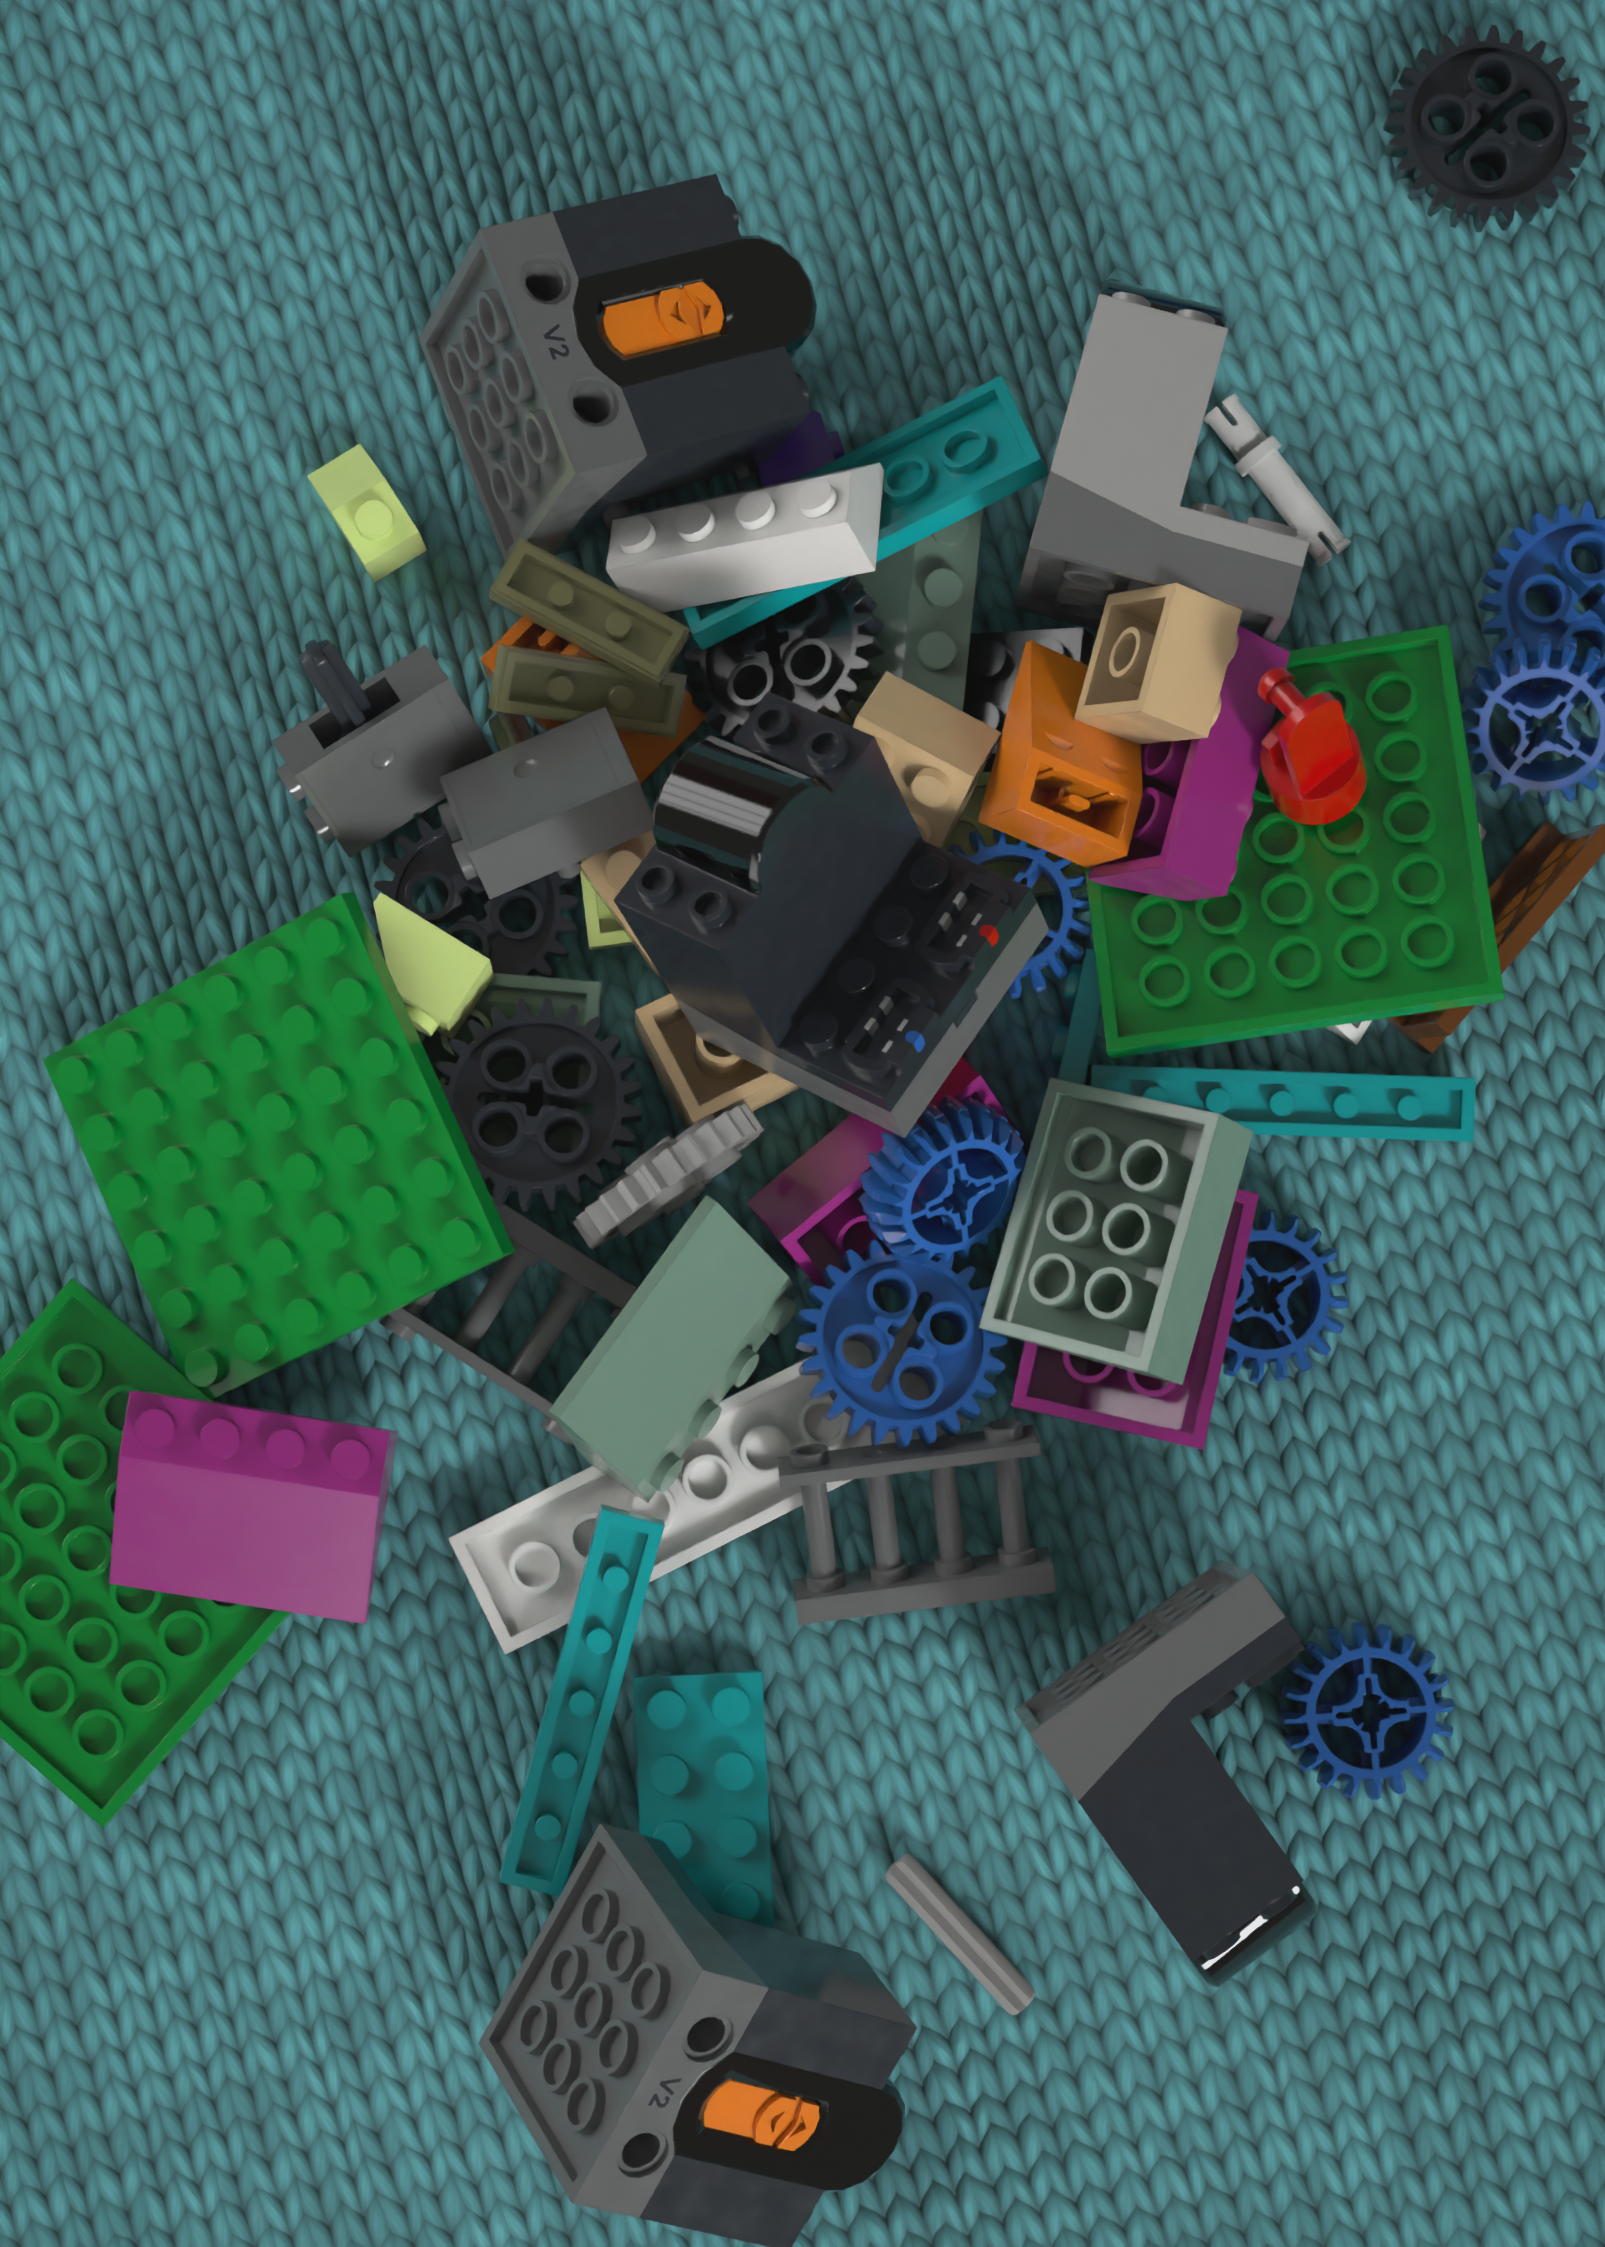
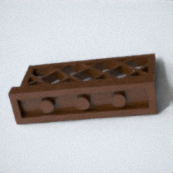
[1385,820,1605,1054]

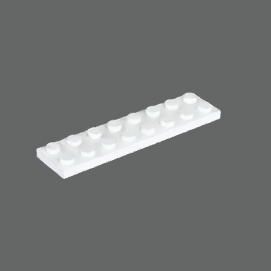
[448,1313,967,1655]

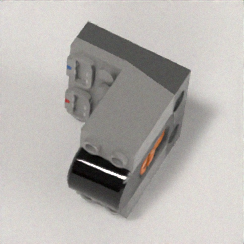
[1013,278,1310,643]

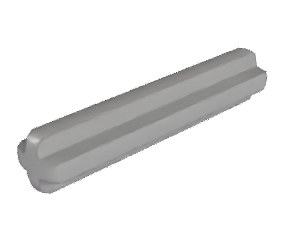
[885,1853,1036,2016]

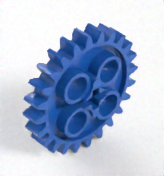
[1478,501,1605,709]
[795,1240,1007,1450]

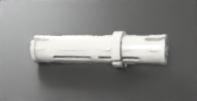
[1204,393,1351,567]

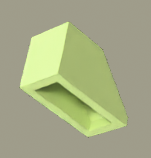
[307,444,427,583]
[373,892,495,1039]

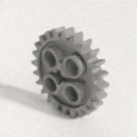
[572,1103,764,1249]

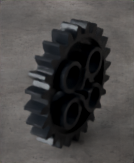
[1383,25,1591,232]
[685,575,885,741]
[371,818,580,978]
[436,998,643,1211]

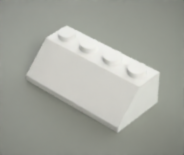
[606,462,884,613]

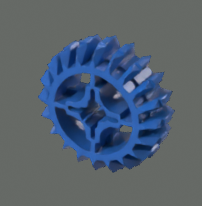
[1460,632,1605,807]
[947,829,1092,999]
[858,1095,1027,1265]
[1223,1209,1349,1382]
[1277,1622,1455,1800]

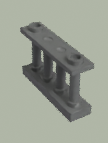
[379,1195,638,1446]
[777,1419,1057,1625]

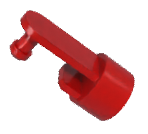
[1257,668,1367,825]

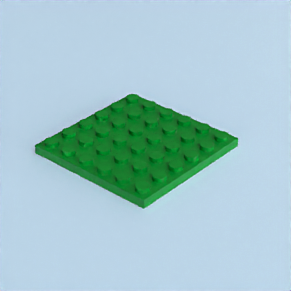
[1085,624,1505,1059]
[42,892,515,1400]
[0,1278,292,1828]

